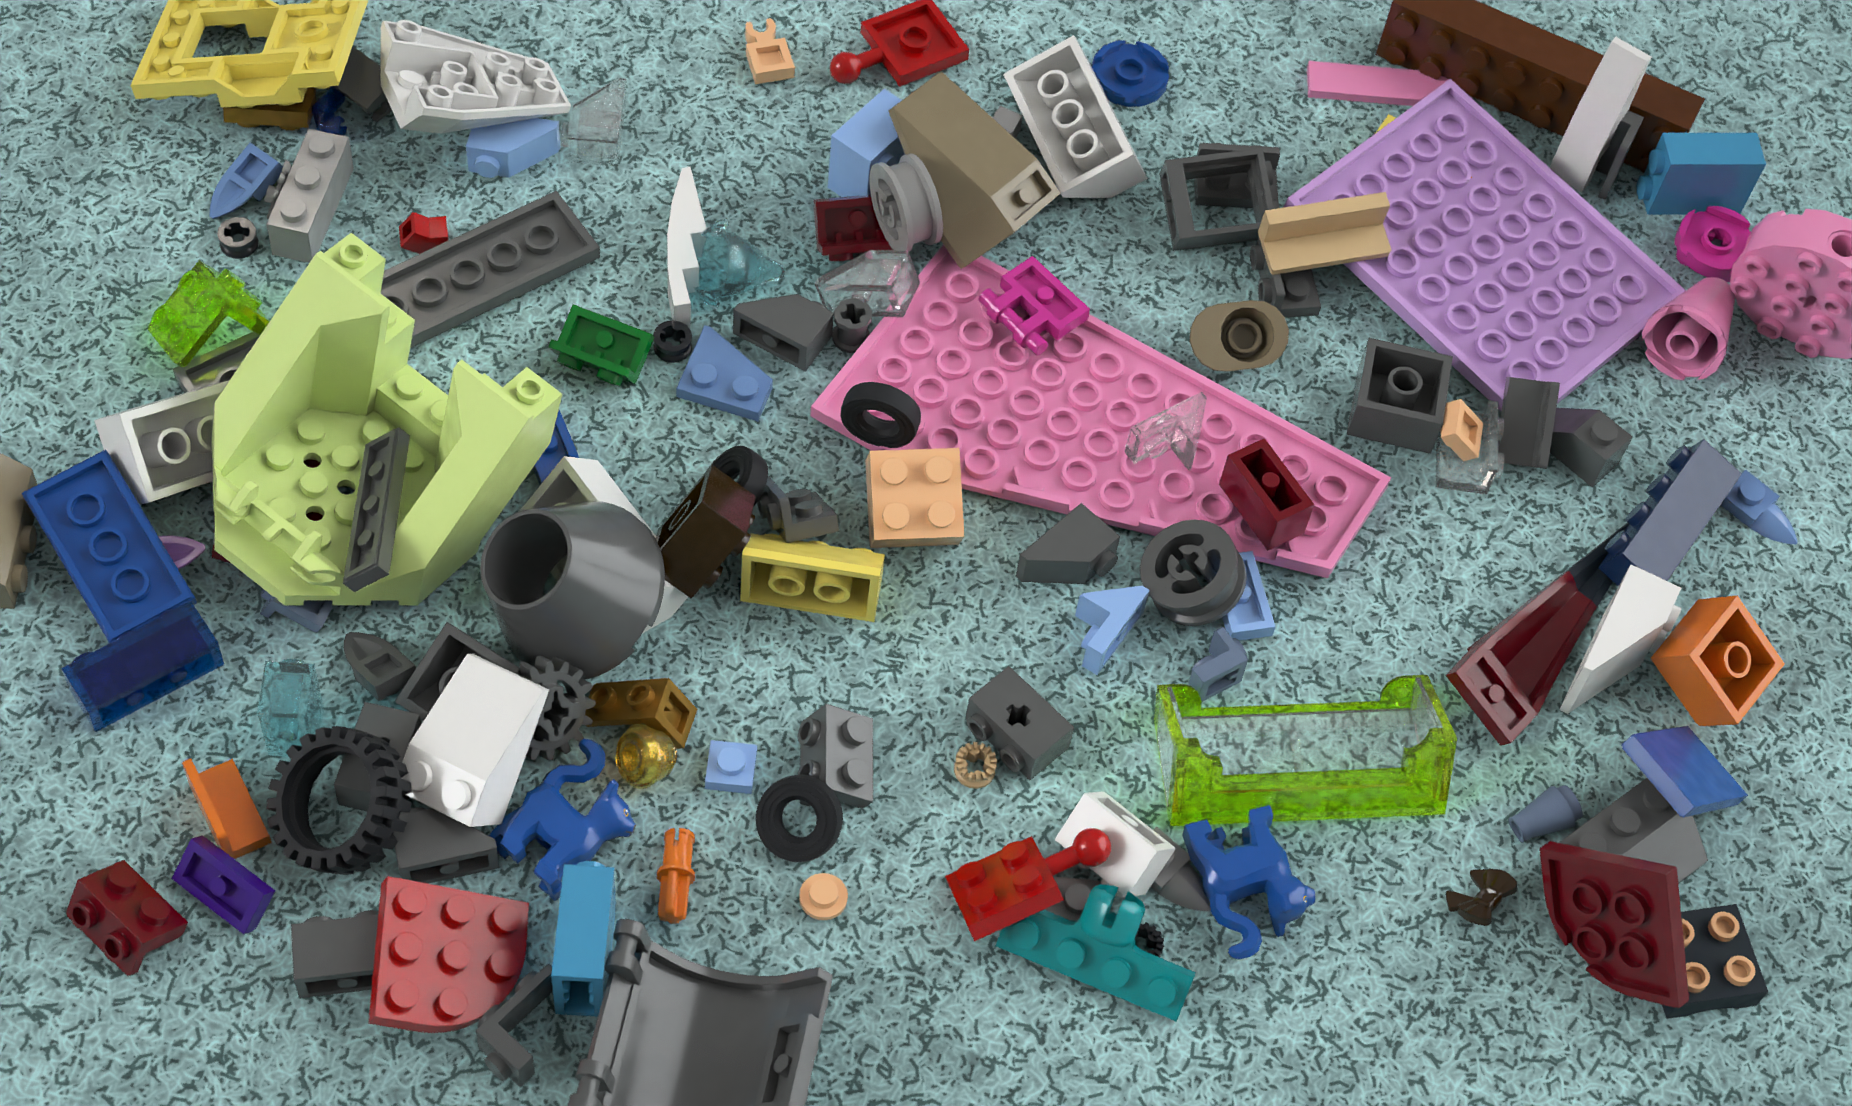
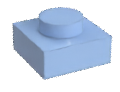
[705,740,757,794]

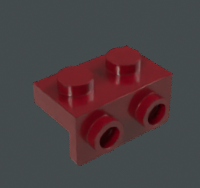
[813,195,895,261]
[66,860,188,976]

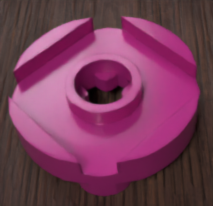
[1675,206,1751,282]

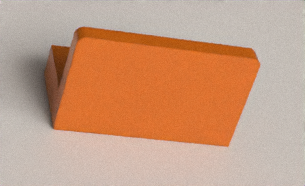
[182,758,272,859]

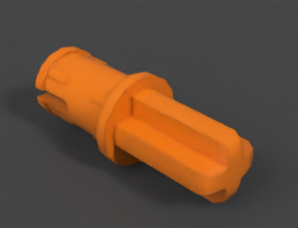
[657,828,695,924]

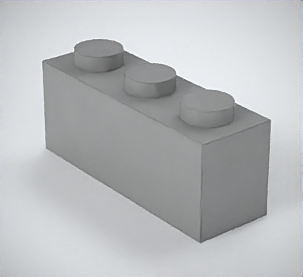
[266,128,354,263]

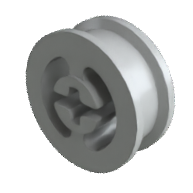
[869,153,943,254]

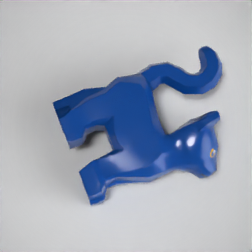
[488,739,636,901]
[1182,805,1315,959]

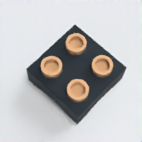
[1662,904,1768,1019]

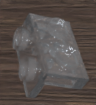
[1436,400,1504,494]

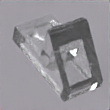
[1124,392,1207,470]

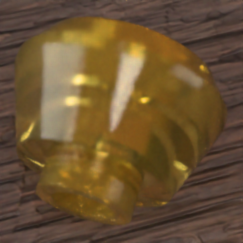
[616,724,677,789]

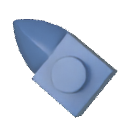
[209,142,283,219]
[1721,470,1798,545]

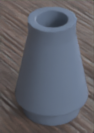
[1508,785,1583,843]

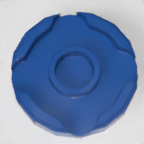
[1092,40,1169,107]

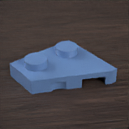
[676,325,773,421]

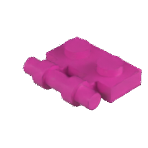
[978,256,1090,355]

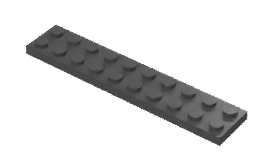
[173,191,600,393]

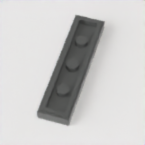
[343,427,410,592]

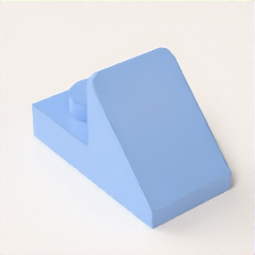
[1075,586,1150,675]

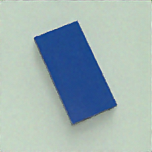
[22,449,197,649]

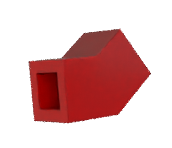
[399,212,449,254]

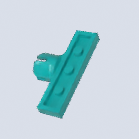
[995,884,1196,1022]

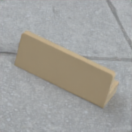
[1258,192,1391,275]

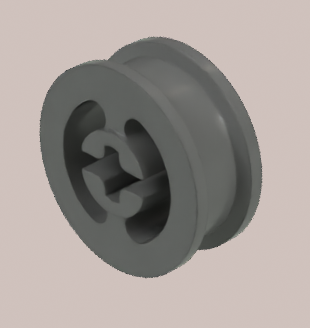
[1140,520,1247,626]

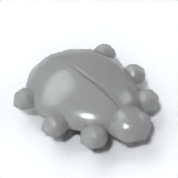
[264,160,291,219]

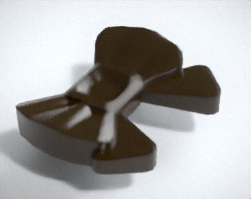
[1446,869,1517,926]

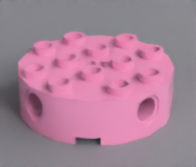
[1730,209,1852,359]

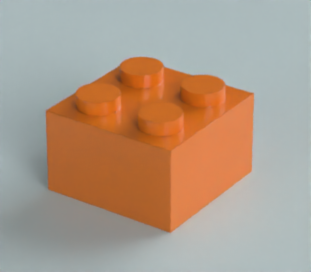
[1650,595,1785,726]

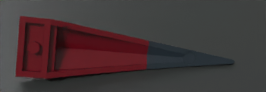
[1445,523,1629,746]

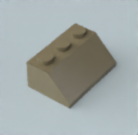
[0,453,38,609]

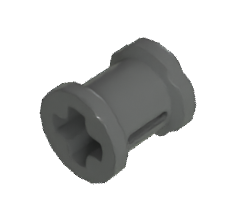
[832,298,872,353]

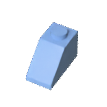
[466,118,560,178]

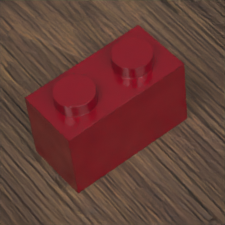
[1219,438,1315,551]

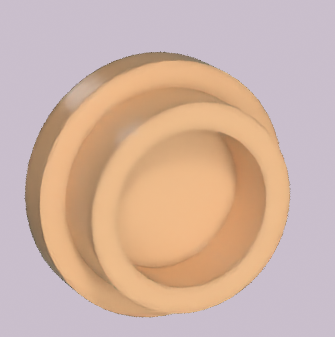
[799,873,848,920]

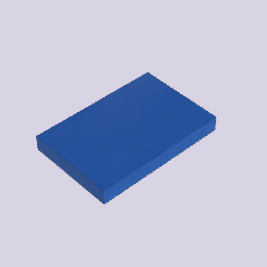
[1622,726,1748,818]

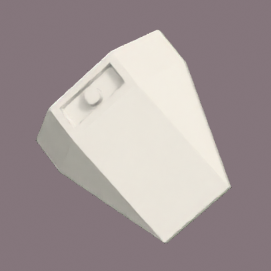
[380,20,571,134]

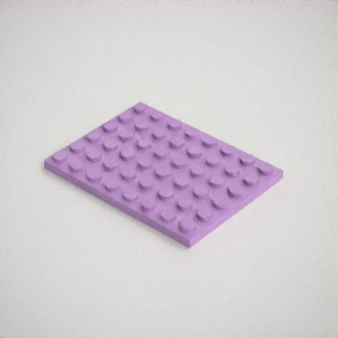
[1283,79,1686,411]

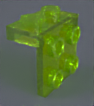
[148,260,270,368]

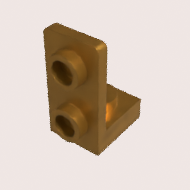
[585,678,698,749]

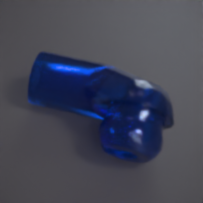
[312,87,347,136]

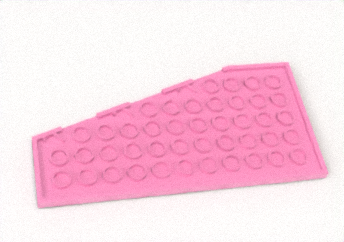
[810,245,1391,578]

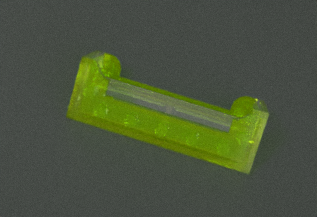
[1154,675,1457,826]

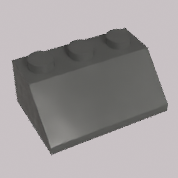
[1559,778,1708,884]

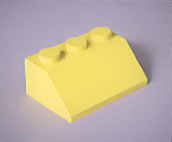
[740,533,885,622]

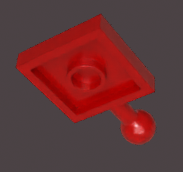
[830,0,969,87]
[945,828,1111,942]

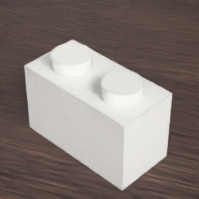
[1054,791,1176,898]

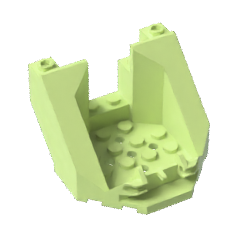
[211,233,562,606]

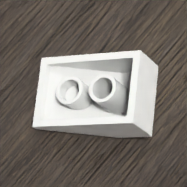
[94,380,230,504]
[1559,565,1682,714]
[401,654,549,827]

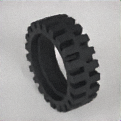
[266,726,412,875]

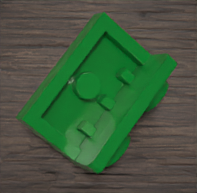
[548,304,655,387]

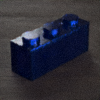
[61,602,224,732]

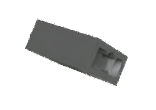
[1159,148,1280,251]

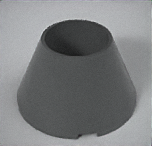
[480,501,665,680]

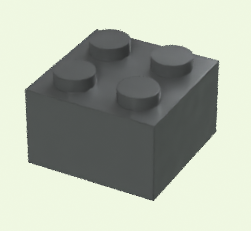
[1346,338,1453,454]

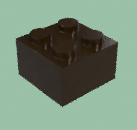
[655,465,756,599]

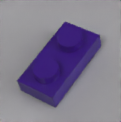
[171,835,276,934]

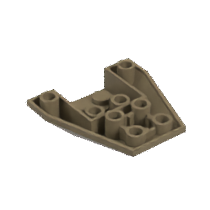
[888,71,1061,269]

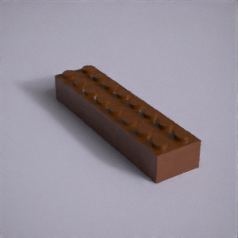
[1376,0,1705,173]

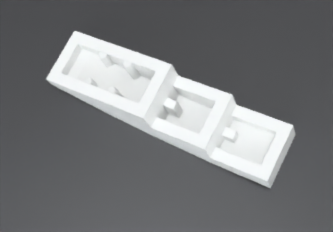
[1550,37,1651,192]
[667,167,707,328]

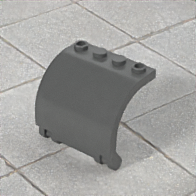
[567,919,833,1106]

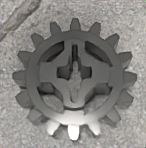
[519,656,596,761]

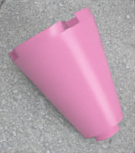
[1642,277,1735,380]

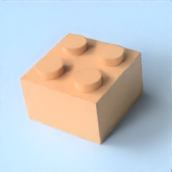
[865,448,964,548]

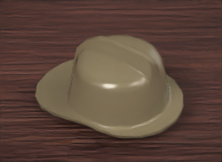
[1189,300,1289,372]

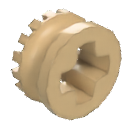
[954,742,997,789]

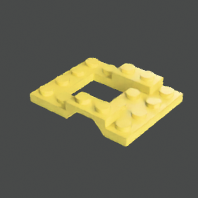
[131,0,368,108]

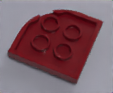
[1539,841,1689,1009]

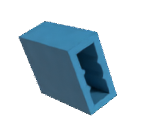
[1637,133,1766,215]
[551,861,616,1017]

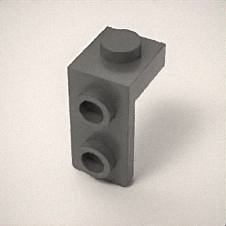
[476,964,553,1088]

